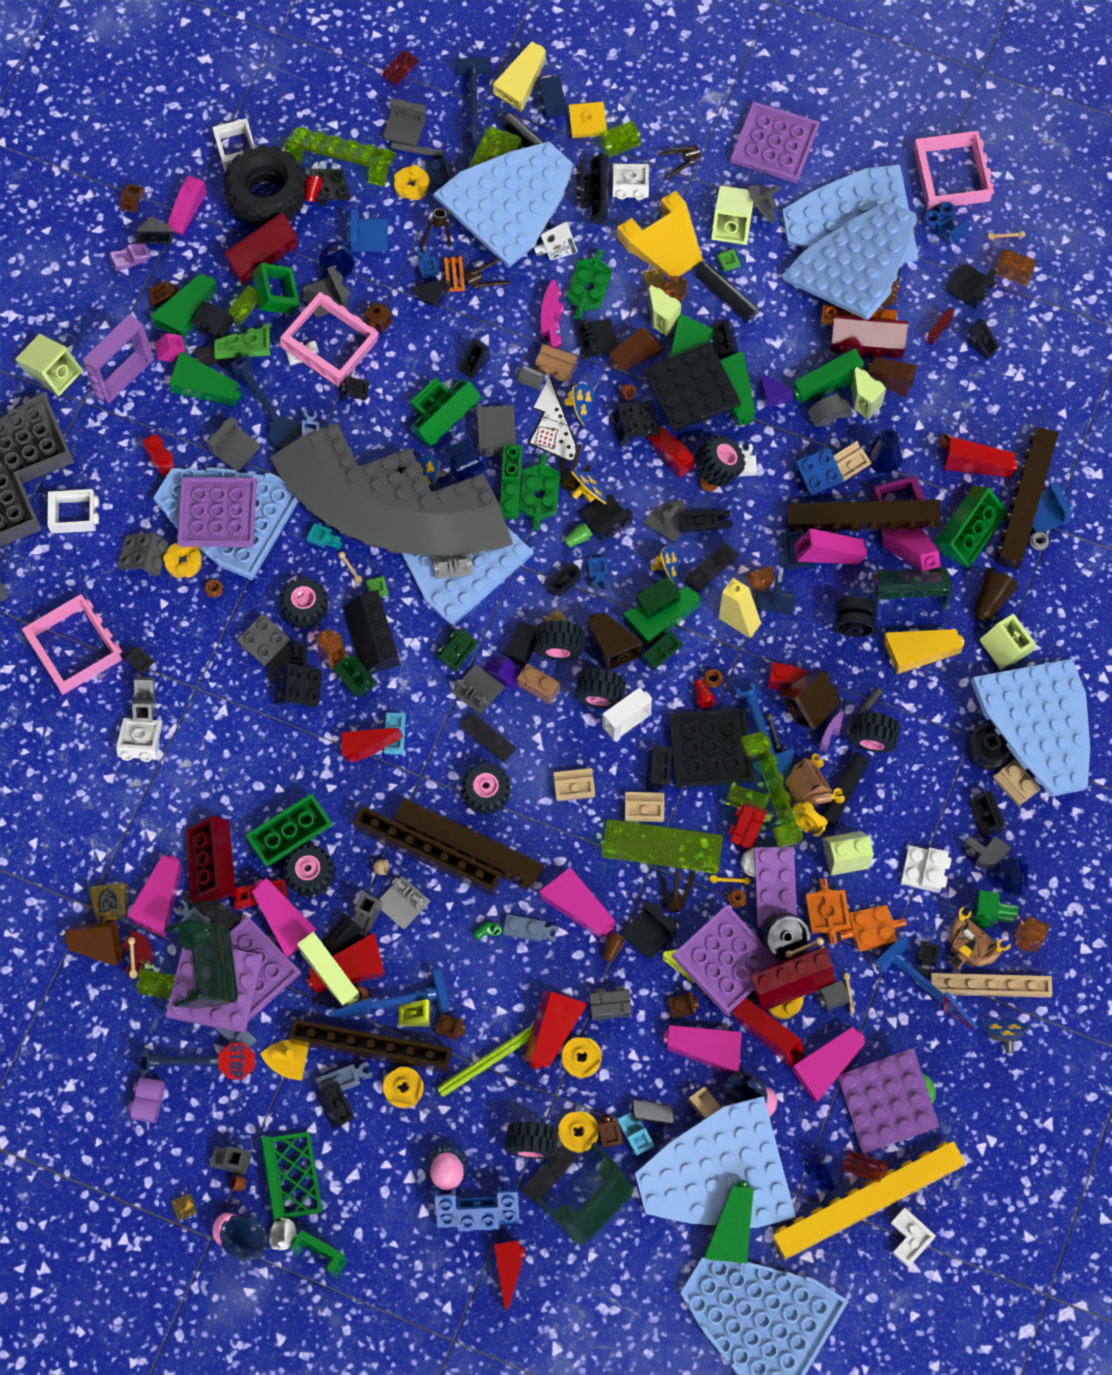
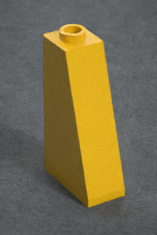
[883,629,964,674]

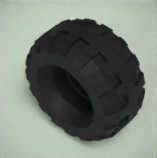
[223,145,306,228]

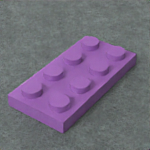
[754,847,797,927]

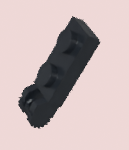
[679,510,733,533]

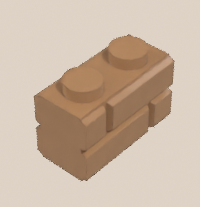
[535,344,578,381]
[517,664,560,705]

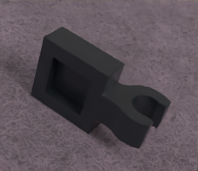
[916,941,941,978]

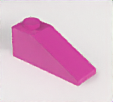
[167,175,207,235]

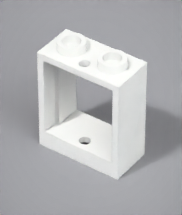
[212,118,255,172]
[48,489,99,533]
[602,687,652,741]

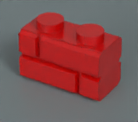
[729,802,767,849]

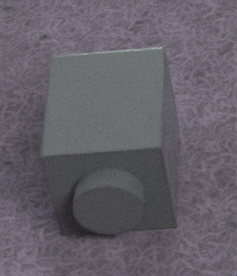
[817,981,850,1012]

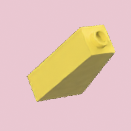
[493,42,546,112]
[719,578,761,638]

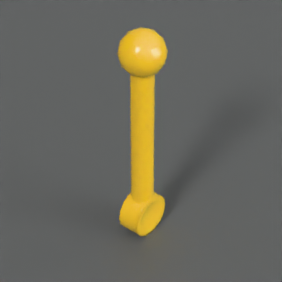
[710,875,751,885]

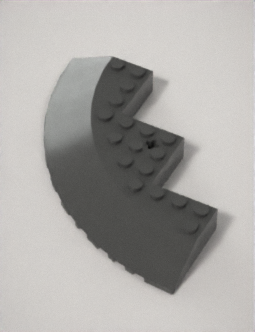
[0,392,74,602]
[270,423,513,558]

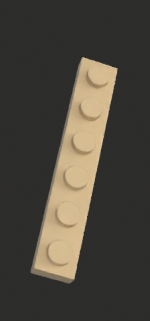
[930,973,1052,998]

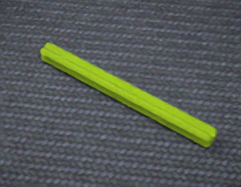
[437,1024,534,1097]

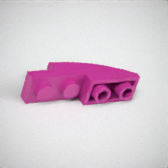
[541,280,564,350]

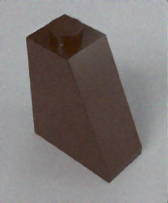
[609,326,665,372]
[865,357,918,397]
[64,921,124,965]

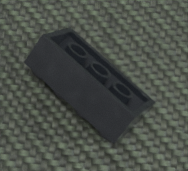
[343,589,400,674]

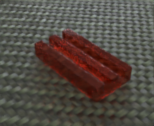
[382,50,418,86]
[926,307,954,345]
[842,1151,889,1183]

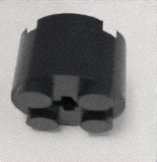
[191,302,234,341]

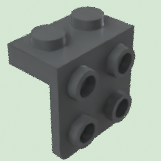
[383,98,427,146]
[303,266,350,318]
[207,416,260,472]
[117,532,168,577]

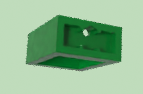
[252,263,300,314]

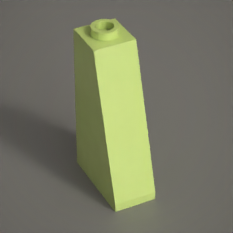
[297,932,360,1007]

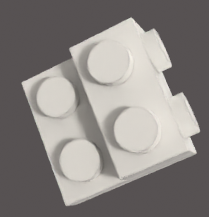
[613,164,649,200]
[116,718,162,762]
[901,845,951,893]

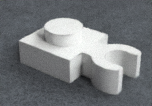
[739,444,757,476]

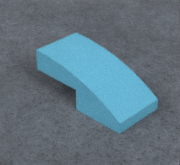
[384,713,406,755]
[618,1112,654,1156]

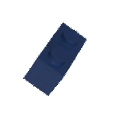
[536,75,567,118]

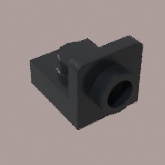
[339,376,369,401]
[122,645,154,675]

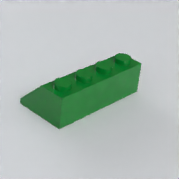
[934,486,1008,569]
[245,793,333,868]

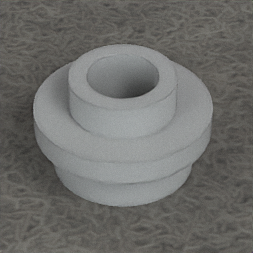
[1030,532,1049,550]

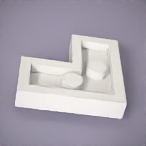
[891,1208,936,1267]

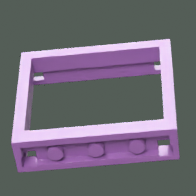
[83,314,154,404]

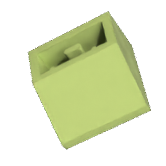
[648,285,681,337]
[851,367,886,420]
[979,614,1036,671]

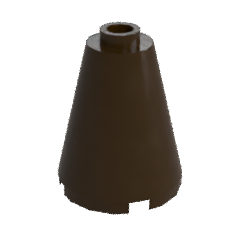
[973,567,1020,622]

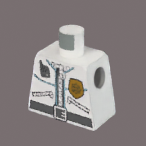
[534,222,578,260]

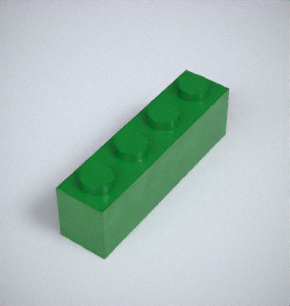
[410,379,482,446]

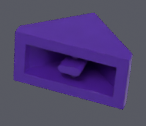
[760,374,794,407]
[483,655,522,690]

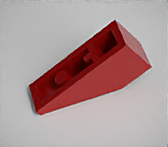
[647,426,695,478]
[768,662,809,691]
[341,727,403,762]
[494,1241,526,1310]

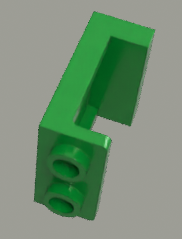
[290,1230,348,1279]

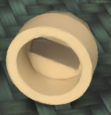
[373,859,389,875]

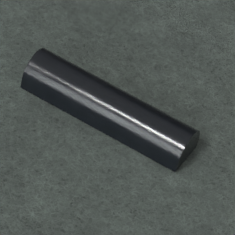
[503,113,545,148]
[590,152,609,224]
[696,262,760,323]
[819,752,870,828]

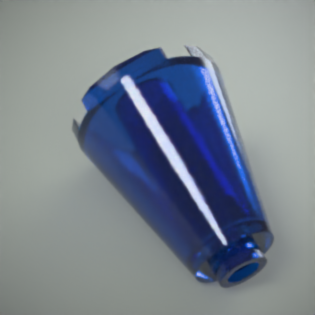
[866,429,903,474]

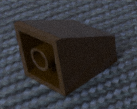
[587,612,642,671]
[779,668,841,731]

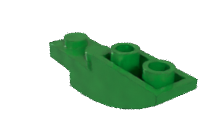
[500,444,522,519]

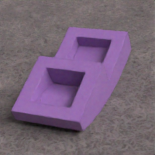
[109,244,151,271]
[820,711,845,752]

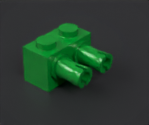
[972,890,1018,928]

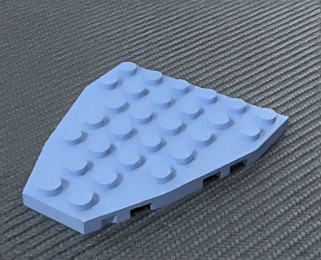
[434,142,574,268]
[782,165,919,263]
[782,201,917,320]
[153,468,299,580]
[401,527,533,627]
[970,659,1090,797]
[635,1096,796,1228]
[680,1258,849,1375]

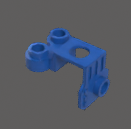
[925,202,971,246]

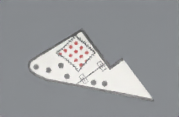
[527,376,577,462]

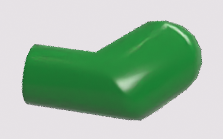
[472,922,502,941]

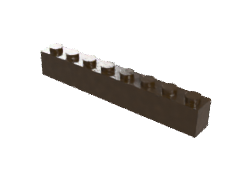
[996,426,1059,570]
[788,499,941,532]
[393,798,544,890]
[353,806,502,897]
[289,1019,453,1073]

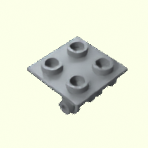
[433,553,473,579]
[380,876,431,930]

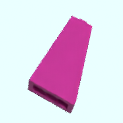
[881,528,940,571]
[794,529,867,564]
[127,855,182,938]
[539,868,615,938]
[252,878,317,958]
[664,1025,742,1075]
[792,1027,865,1103]

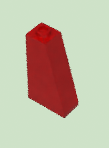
[944,437,1018,478]
[307,933,385,993]
[523,991,587,1070]
[732,997,806,1069]

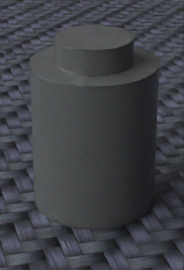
[516,365,545,391]

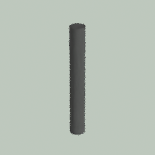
[391,142,444,158]
[844,687,883,735]

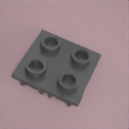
[237,614,291,666]
[451,664,505,715]

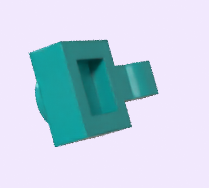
[307,523,343,550]

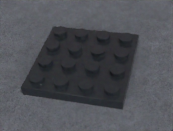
[643,342,741,432]
[668,707,754,789]

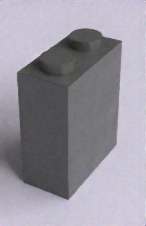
[477,405,516,457]

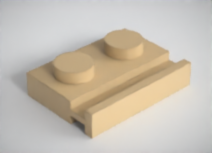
[834,441,872,482]
[993,759,1041,807]
[553,768,595,801]
[625,792,664,822]

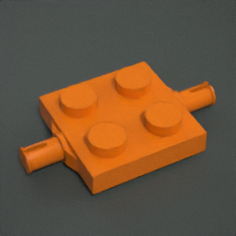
[805,878,851,945]
[839,905,907,952]

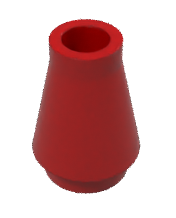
[305,175,323,202]
[693,679,715,709]

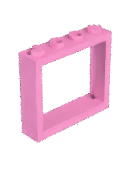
[913,131,994,210]
[280,292,379,387]
[22,594,122,695]

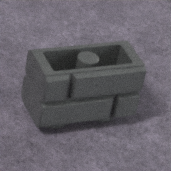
[589,987,632,1021]

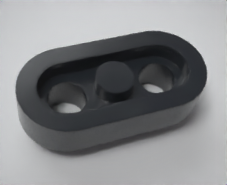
[548,564,581,596]

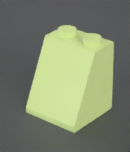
[711,186,754,245]
[15,334,83,396]
[822,831,874,876]

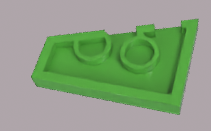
[214,323,270,359]

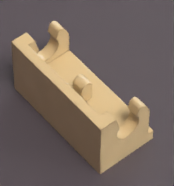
[688,1087,722,1120]

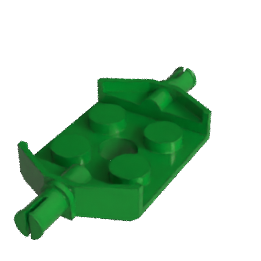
[566,249,612,320]
[519,453,560,531]

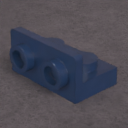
[425,152,455,195]
[782,529,814,571]

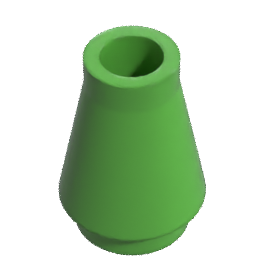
[564,523,593,548]

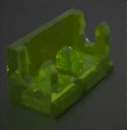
[601,120,641,158]
[227,285,258,326]
[726,782,770,809]
[136,969,175,1000]

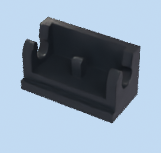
[504,621,537,667]
[646,745,672,790]
[969,790,1006,837]

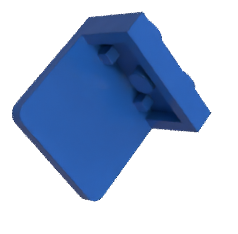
[347,210,388,252]
[792,448,843,495]
[1032,481,1074,533]

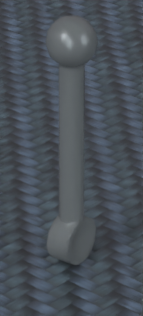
[766,713,781,751]

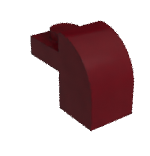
[122,930,155,980]

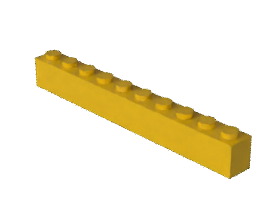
[772,1141,966,1260]

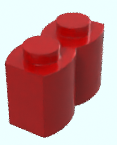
[143,434,176,477]

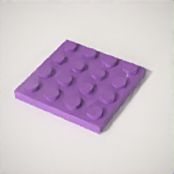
[730,102,820,184]
[177,478,257,547]
[672,905,780,1015]
[216,916,302,1022]
[166,939,263,1034]
[838,1048,940,1154]

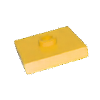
[569,102,607,138]

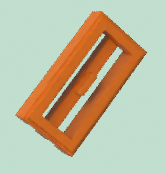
[444,256,465,292]

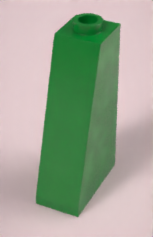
[151,274,218,340]
[670,314,713,358]
[792,349,864,405]
[720,351,755,427]
[169,352,241,407]
[623,586,700,648]
[705,1181,754,1263]

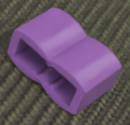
[128,1077,166,1124]

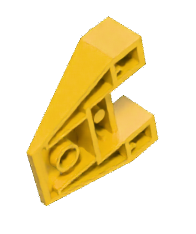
[617,190,703,280]

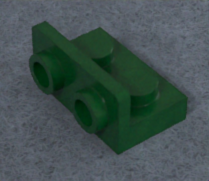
[434,628,479,672]

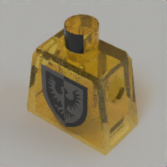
[89,883,129,922]

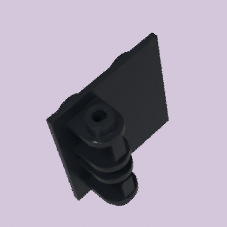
[309,169,351,206]
[575,318,619,359]
[268,641,307,681]

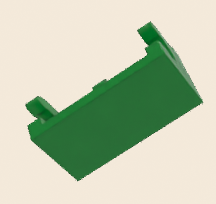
[410,377,449,417]

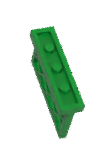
[261,1132,322,1222]

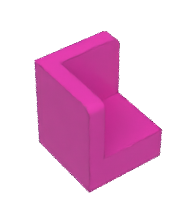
[155,333,185,362]

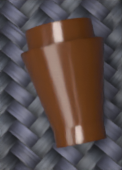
[602,932,625,963]

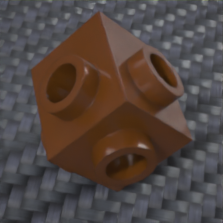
[364,301,393,334]

